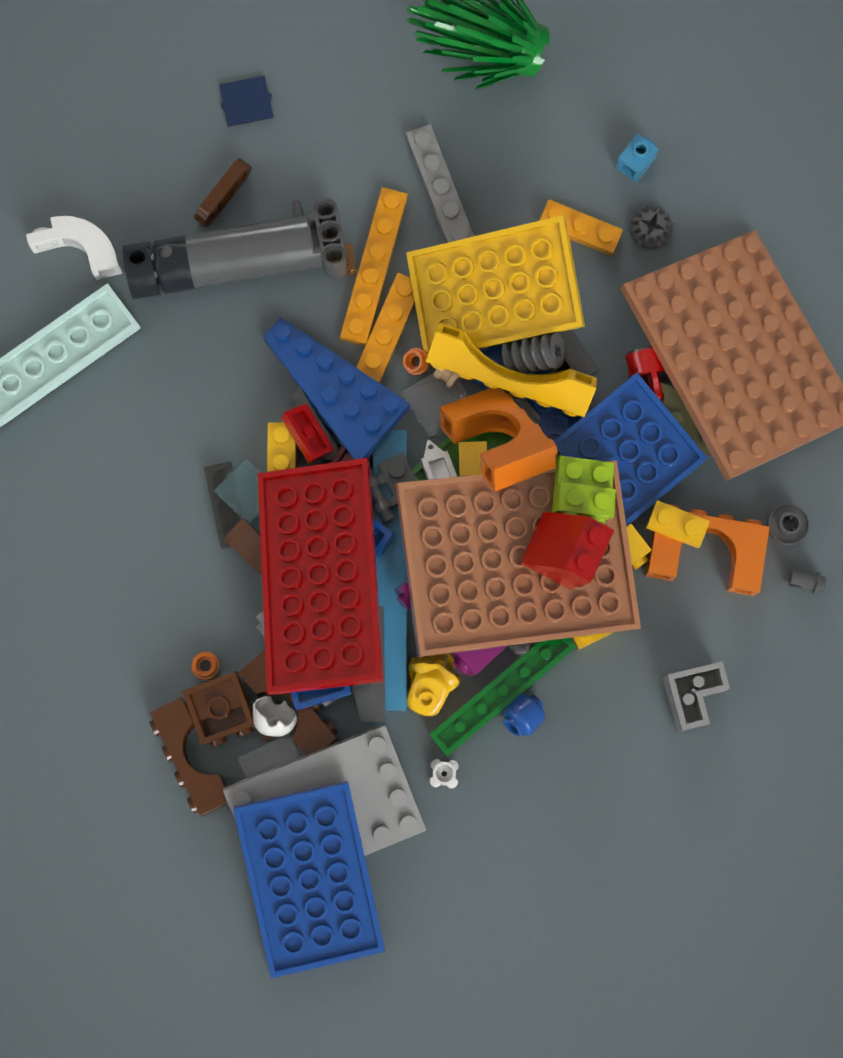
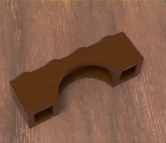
[238,650,338,755]
[149,697,228,817]

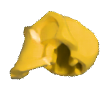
[406,653,462,716]

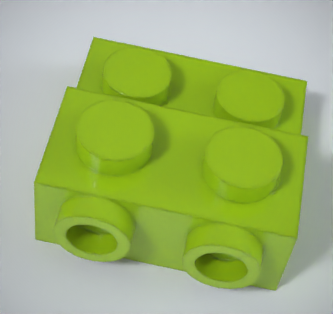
[552,456,616,524]

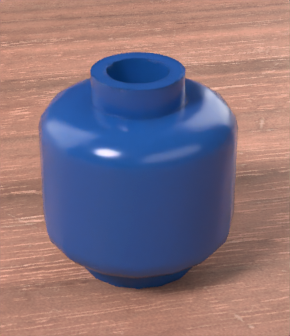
[503,694,545,736]

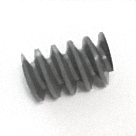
[502,333,565,373]

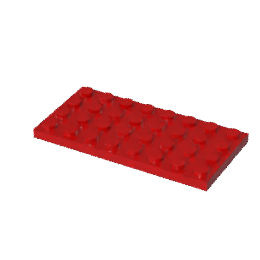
[257,458,384,695]

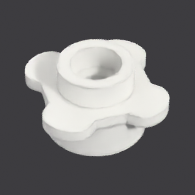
[430,759,459,788]

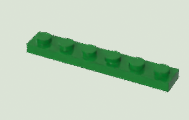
[429,638,577,757]

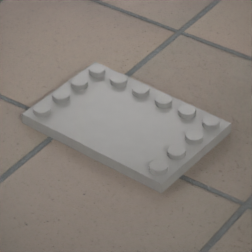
[223,724,427,856]

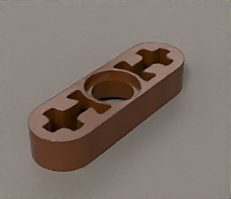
[194,158,252,227]

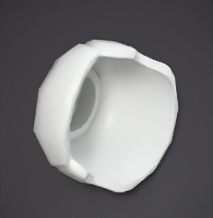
[253,696,297,737]

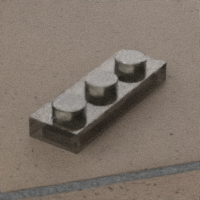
[204,461,244,549]

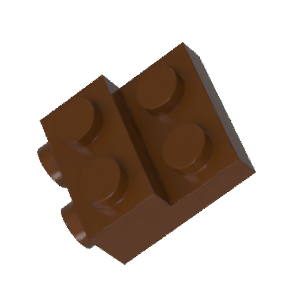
[182,671,254,747]

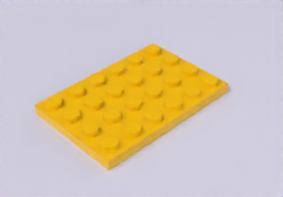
[406,215,585,354]

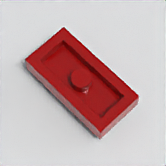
[281,403,335,464]

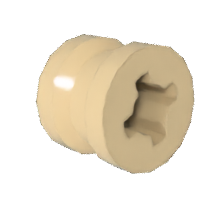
[433,369,461,390]

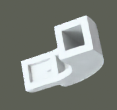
[26,216,123,280]

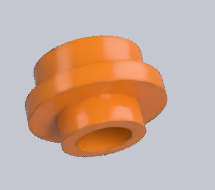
[403,348,430,375]
[191,652,220,680]

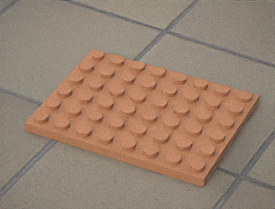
[620,230,843,481]
[395,460,641,657]

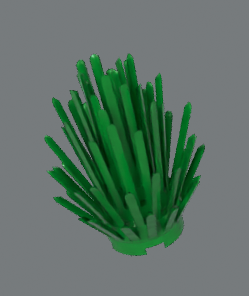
[407,0,550,90]

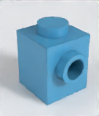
[615,134,659,183]

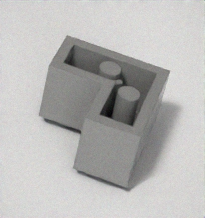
[663,661,730,733]

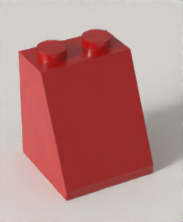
[520,512,614,589]

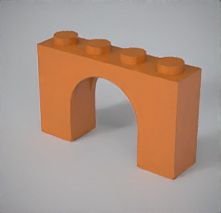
[440,388,557,491]
[645,504,770,596]

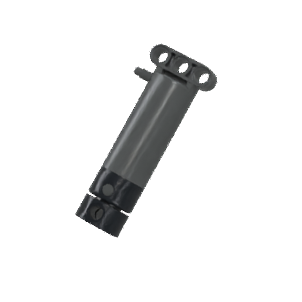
[122,198,348,299]

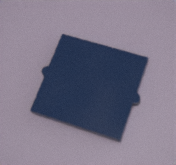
[219,75,274,127]

